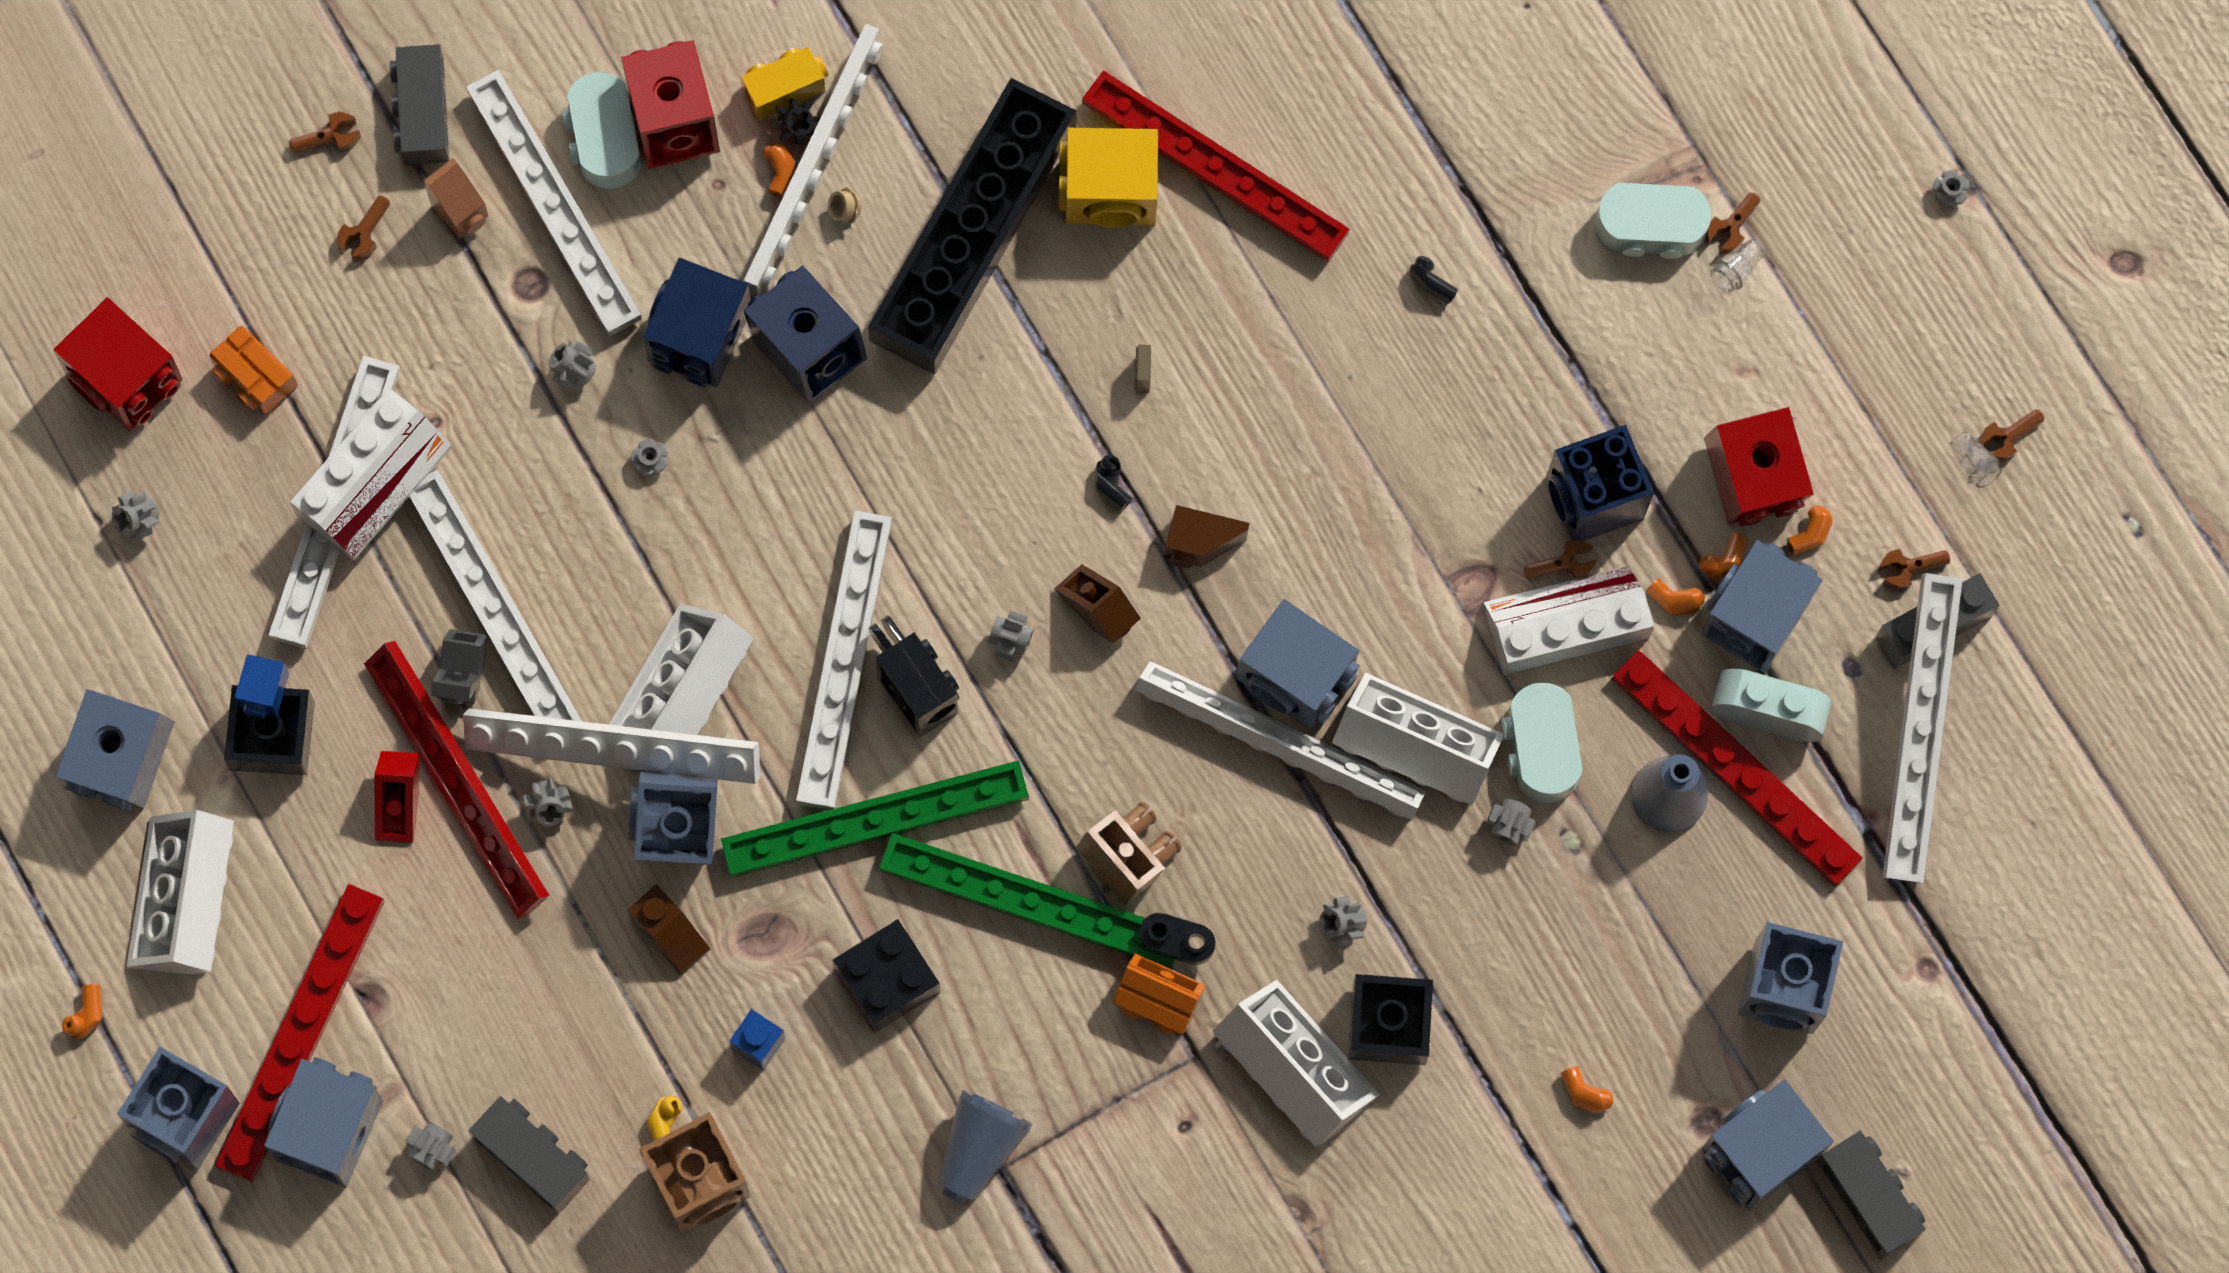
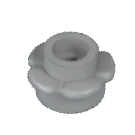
[1933,171,1970,206]
[631,439,668,476]

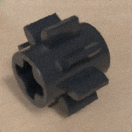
[771,98,820,145]

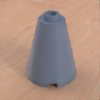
[1632,754,1708,832]
[938,1090,1032,1204]

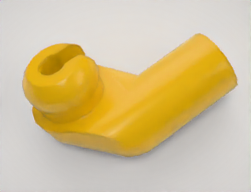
[647,1095,683,1141]

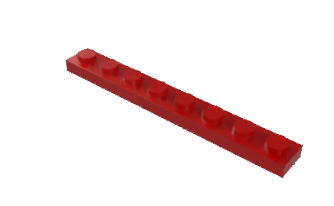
[1082,70,1350,263]
[364,641,550,919]
[1611,649,1863,888]
[215,883,385,1183]

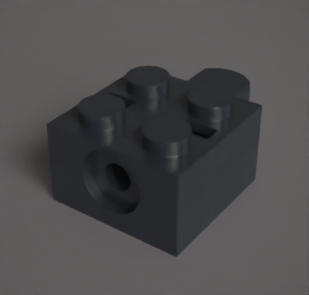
[868,615,960,738]

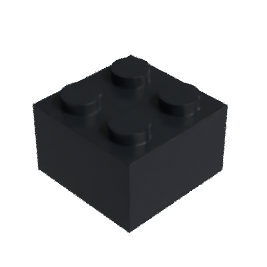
[224,685,315,776]
[832,919,940,1034]
[1348,974,1433,1065]

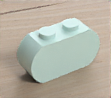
[562,72,642,189]
[1595,183,1711,259]
[1711,669,1832,742]
[1502,683,1583,803]

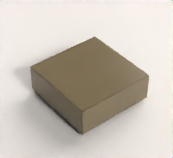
[1135,344,1151,392]

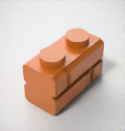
[209,325,298,416]
[1112,953,1206,1035]

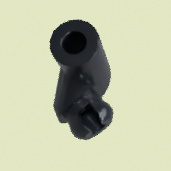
[1409,256,1458,304]
[1095,455,1133,512]

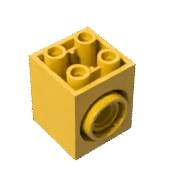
[1059,128,1158,228]

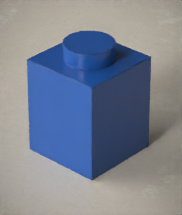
[235,654,289,718]
[729,1009,785,1071]

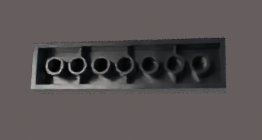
[868,78,1077,375]

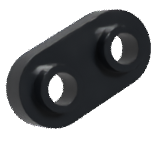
[1139,913,1216,965]

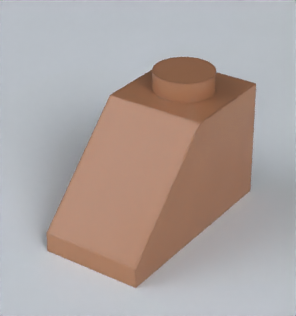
[424,158,488,239]

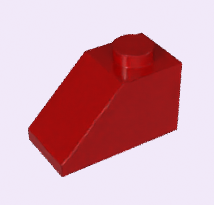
[374,751,420,843]

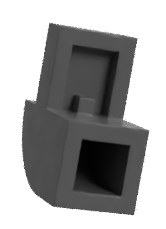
[431,629,487,704]

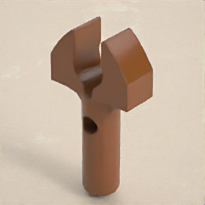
[289,111,361,153]
[1706,192,1761,254]
[337,195,390,262]
[1979,409,2045,462]
[1524,540,1597,580]
[1878,549,1951,591]

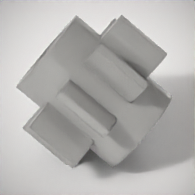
[549,341,596,389]
[112,491,159,540]
[988,610,1034,661]
[523,779,573,828]
[1486,799,1536,846]
[1319,896,1367,946]
[405,1122,455,1171]

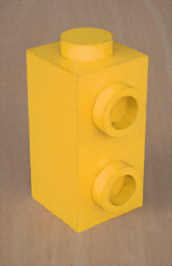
[741,46,828,121]

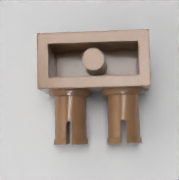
[1075,802,1182,906]

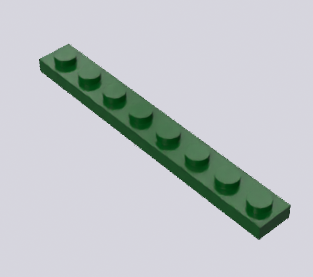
[721,760,1029,878]
[879,833,1175,969]

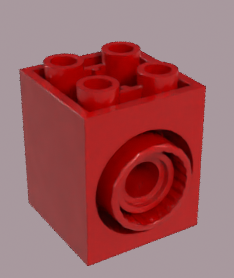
[621,40,720,169]
[53,297,183,432]
[1704,407,1814,527]

